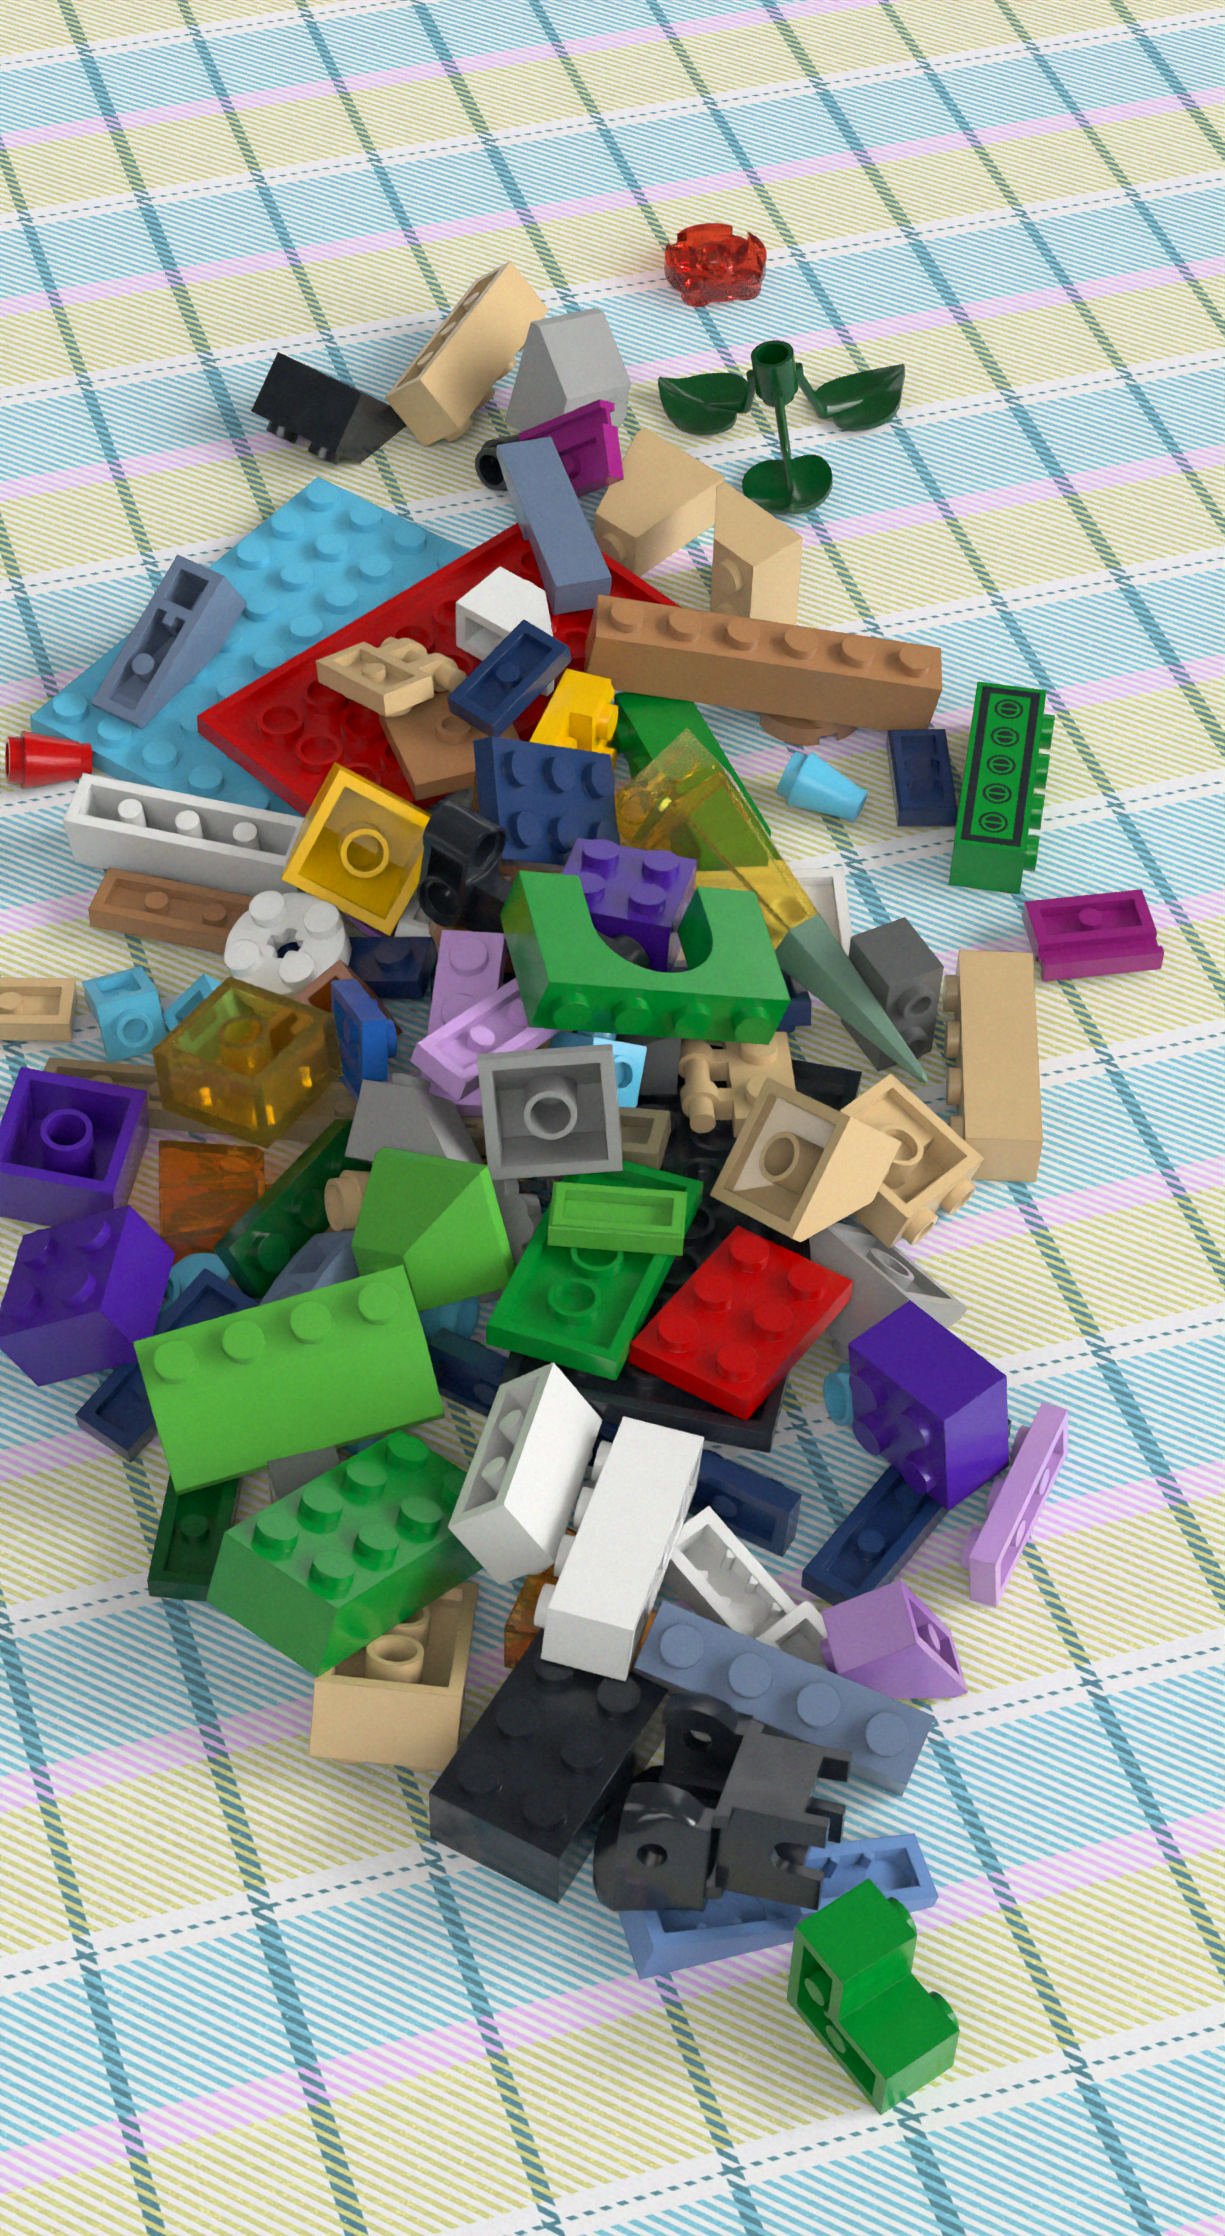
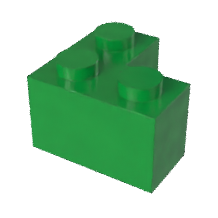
[787,1878,960,2115]

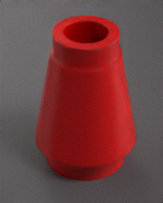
[5,731,92,789]

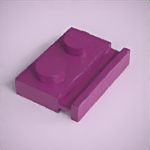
[519,399,624,498]
[1022,889,1164,982]

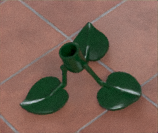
[658,340,905,515]

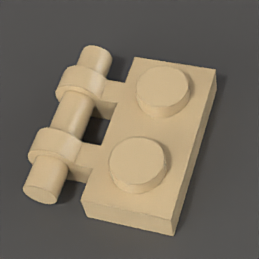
[316,637,467,717]
[678,1032,796,1137]

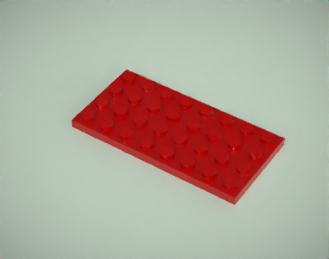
[197,522,681,817]

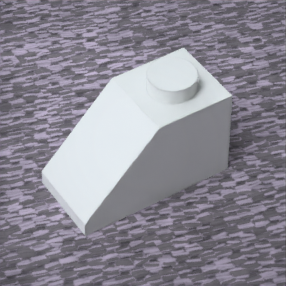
[456,567,554,696]

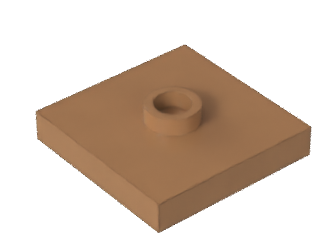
[379,691,521,801]

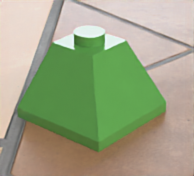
[351,1147,516,1312]

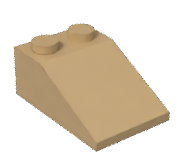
[309,1582,479,1772]

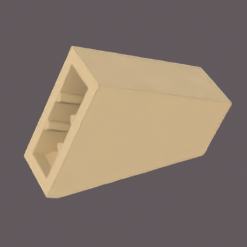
[594,428,725,577]

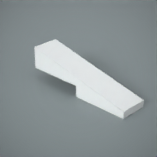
[662,1506,896,1700]

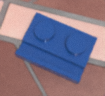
[331,979,397,1103]

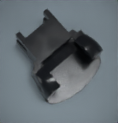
[592,1692,852,1912]

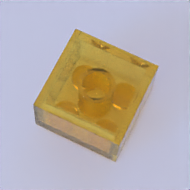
[152,976,343,1149]

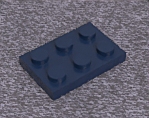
[473,736,620,872]

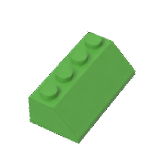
[133,1265,445,1496]

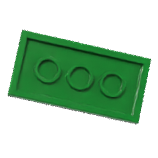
[486,1160,704,1381]

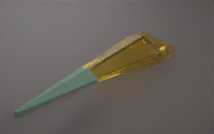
[614,728,927,1083]

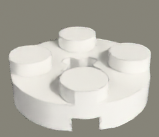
[224,890,351,1009]

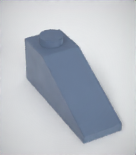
[91,554,247,729]

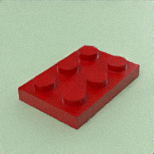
[629,1226,853,1421]

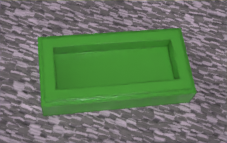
[547,1182,687,1256]

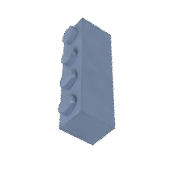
[634,1600,935,1796]

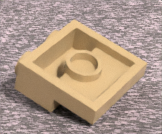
[840,1073,984,1249]

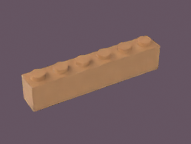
[584,594,942,731]

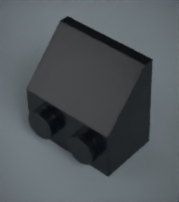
[251,352,407,465]

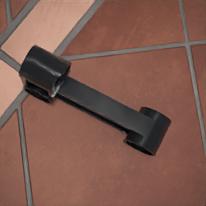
[416,799,651,970]

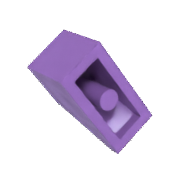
[820,1580,968,1699]

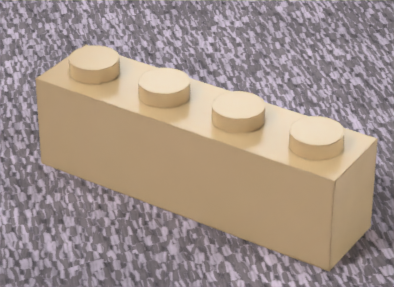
[385,261,549,447]
[943,950,1043,1182]

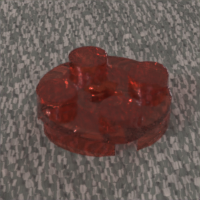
[664,223,767,307]

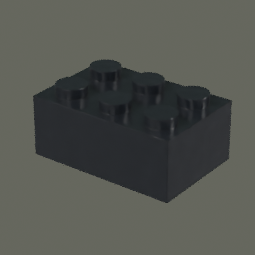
[429,1628,668,1904]

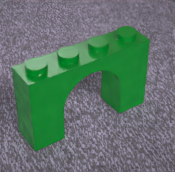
[500,870,791,1045]

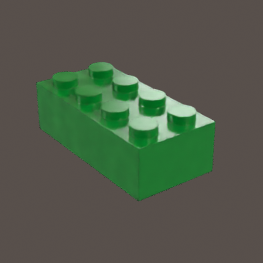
[206,1429,484,1678]

